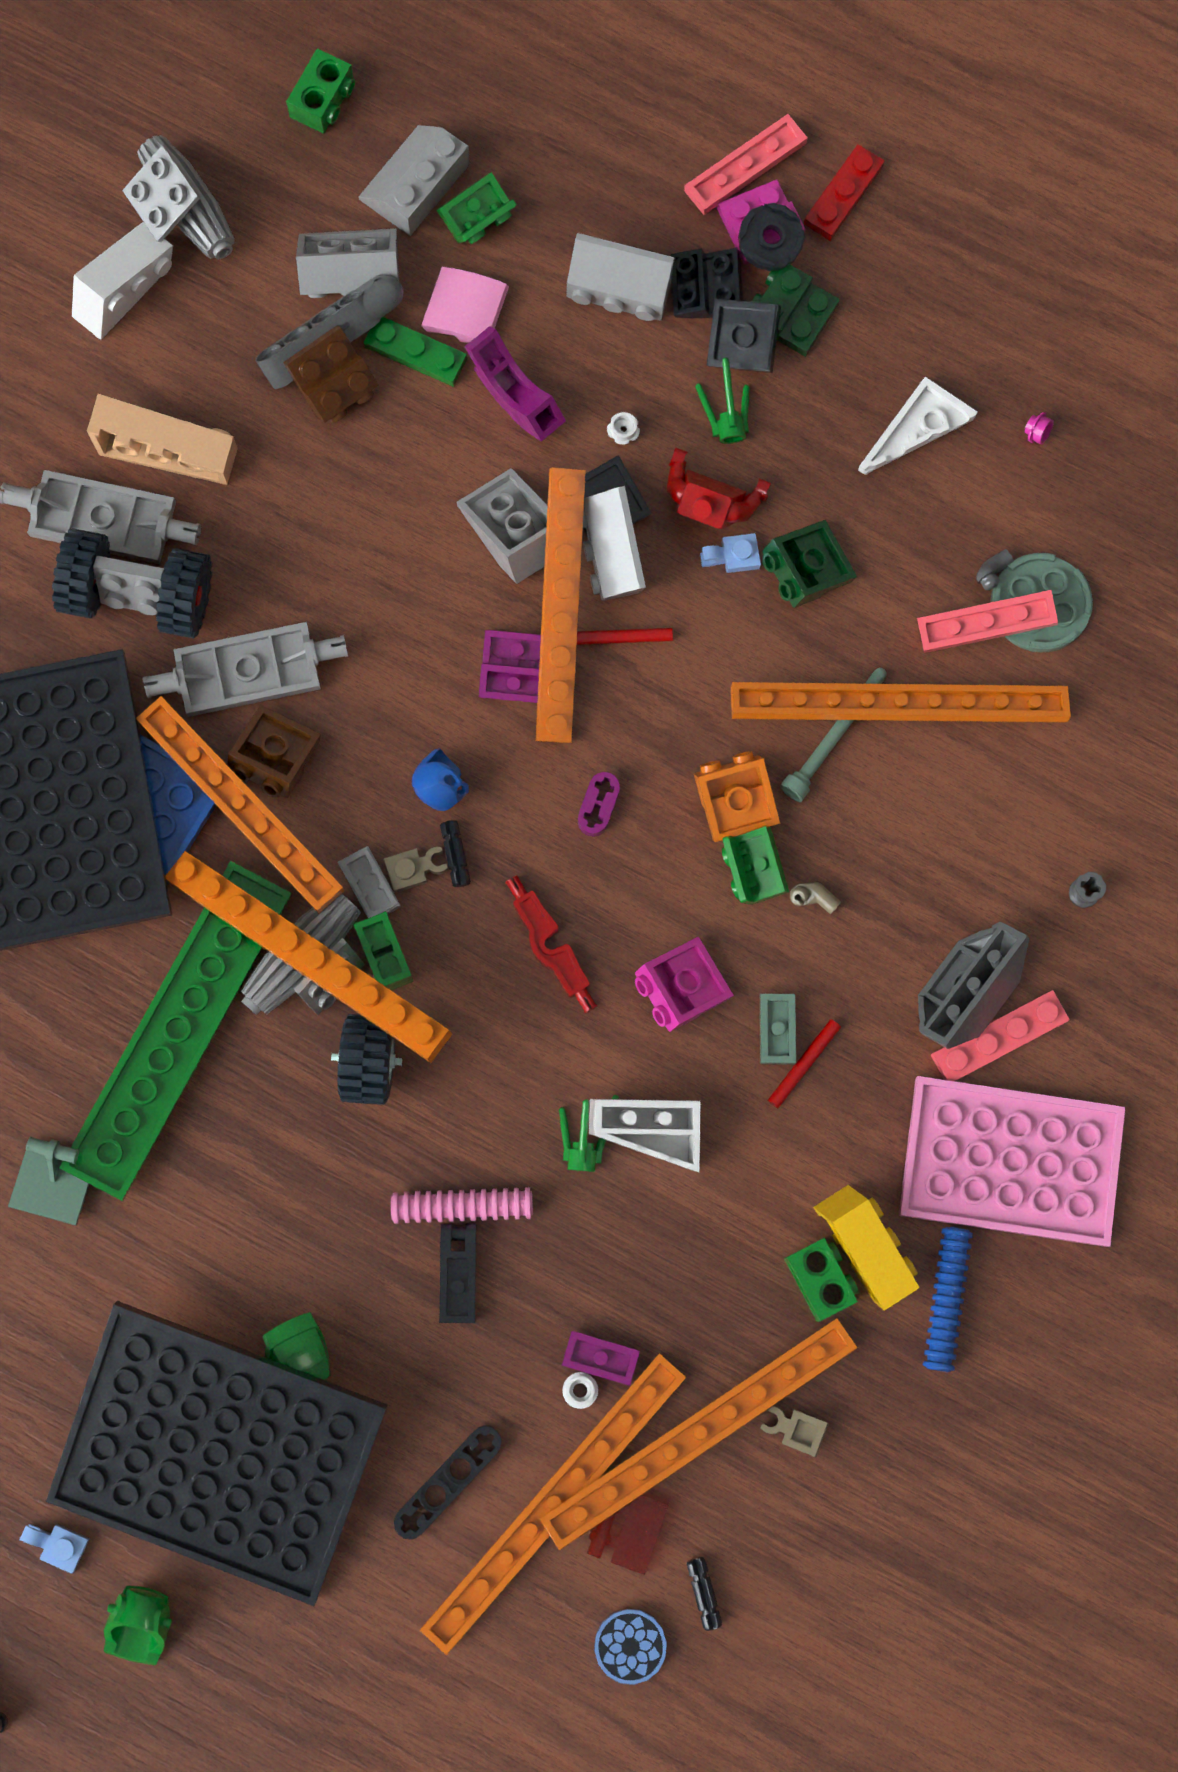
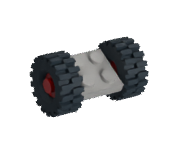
[52,528,212,638]

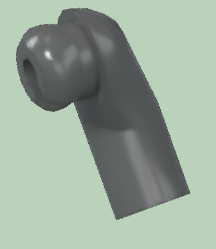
[976,549,1014,591]

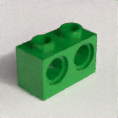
[286,48,355,134]
[354,911,414,991]
[784,1238,859,1322]

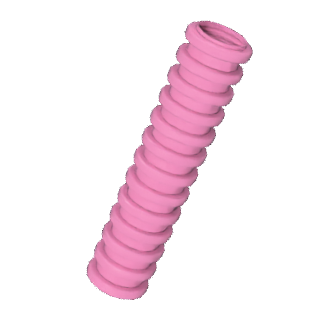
[391,1187,533,1224]

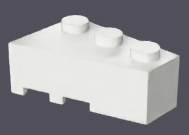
[72,222,173,340]
[589,1099,700,1172]

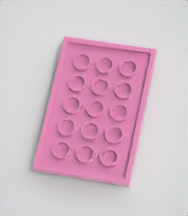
[899,1076,1125,1247]

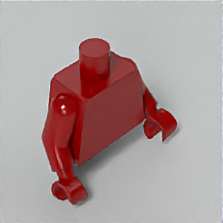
[667,448,771,529]

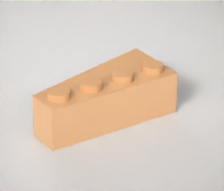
[87,394,238,485]

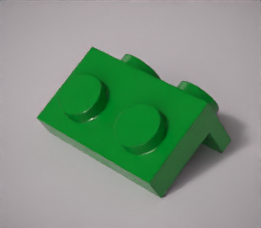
[437,172,517,245]
[722,826,789,905]

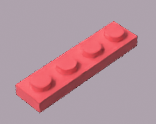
[684,114,808,215]
[917,590,1058,653]
[931,990,1070,1082]

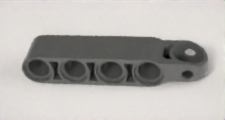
[255,274,404,389]

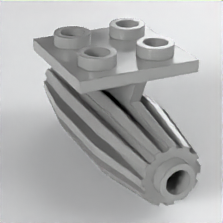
[122,135,235,259]
[241,894,365,1015]

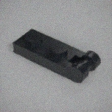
[439,1223,477,1323]

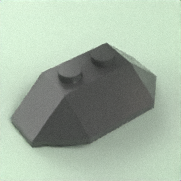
[918,922,1030,1049]

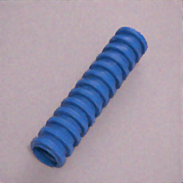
[923,1227,973,1372]

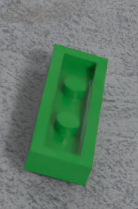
[364,317,467,387]

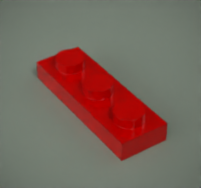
[803,144,885,241]

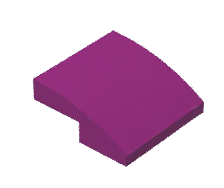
[479,630,541,703]

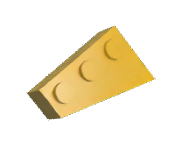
[813,1185,920,1311]

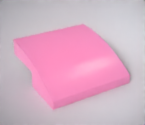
[421,267,509,343]

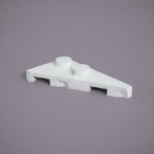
[858,377,977,475]

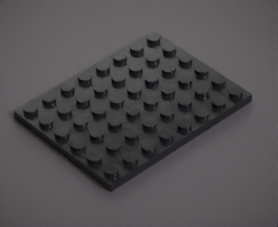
[0,649,172,951]
[46,1301,388,1606]

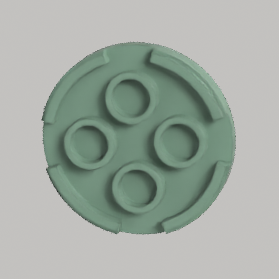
[990,553,1093,652]

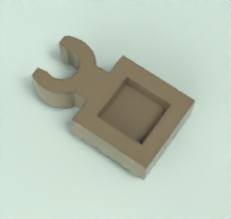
[384,847,448,893]
[761,1406,829,1457]

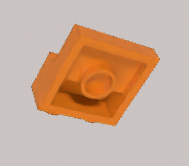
[694,751,780,842]

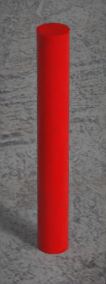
[577,628,673,645]
[767,1019,841,1109]

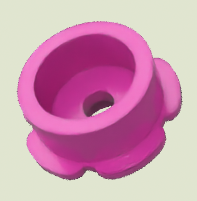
[1025,412,1054,445]

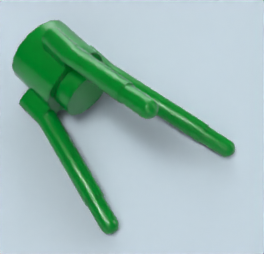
[695,357,750,444]
[559,1095,619,1172]

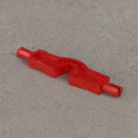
[505,875,597,1014]

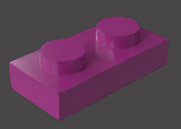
[562,1331,640,1386]

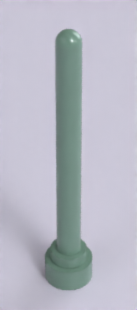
[780,668,887,802]

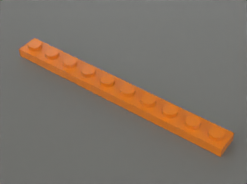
[731,682,1071,722]
[165,851,452,1063]
[540,1318,857,1551]
[420,1353,686,1655]

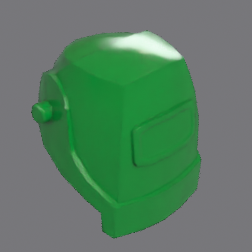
[263,1312,331,1381]
[103,1586,172,1665]

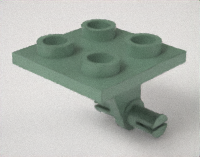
[8,1136,90,1226]

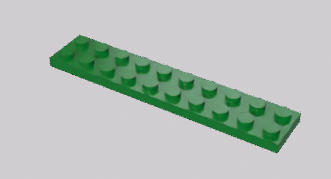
[59,861,292,1201]

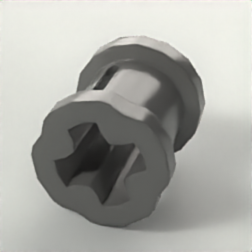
[1068,872,1106,908]

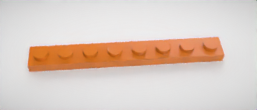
[535,467,586,743]
[136,696,345,914]

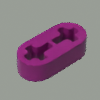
[578,772,620,837]

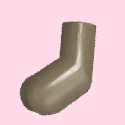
[790,882,841,915]

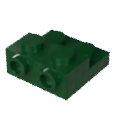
[752,265,840,357]
[762,520,857,608]

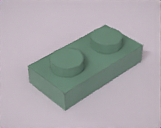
[760,994,796,1065]

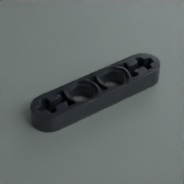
[394,1426,502,1540]

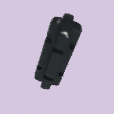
[440,820,471,887]
[686,1557,722,1631]

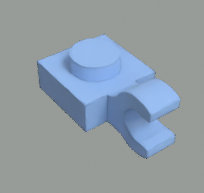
[700,533,761,573]
[20,1524,90,1574]

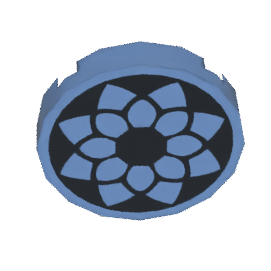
[594,1609,667,1685]

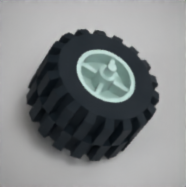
[331,1014,402,1105]

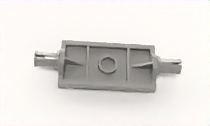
[0,470,201,564]
[143,622,348,717]

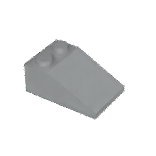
[456,468,548,584]

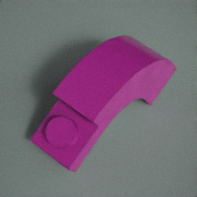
[464,326,566,441]

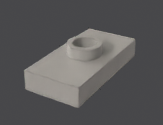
[338,846,401,918]

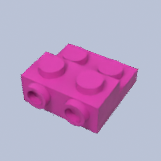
[717,179,805,265]
[635,936,734,1032]

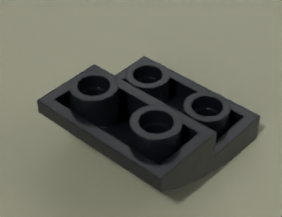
[670,248,743,318]

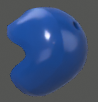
[412,748,469,811]

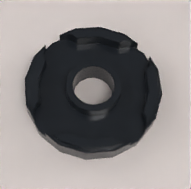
[738,203,805,271]

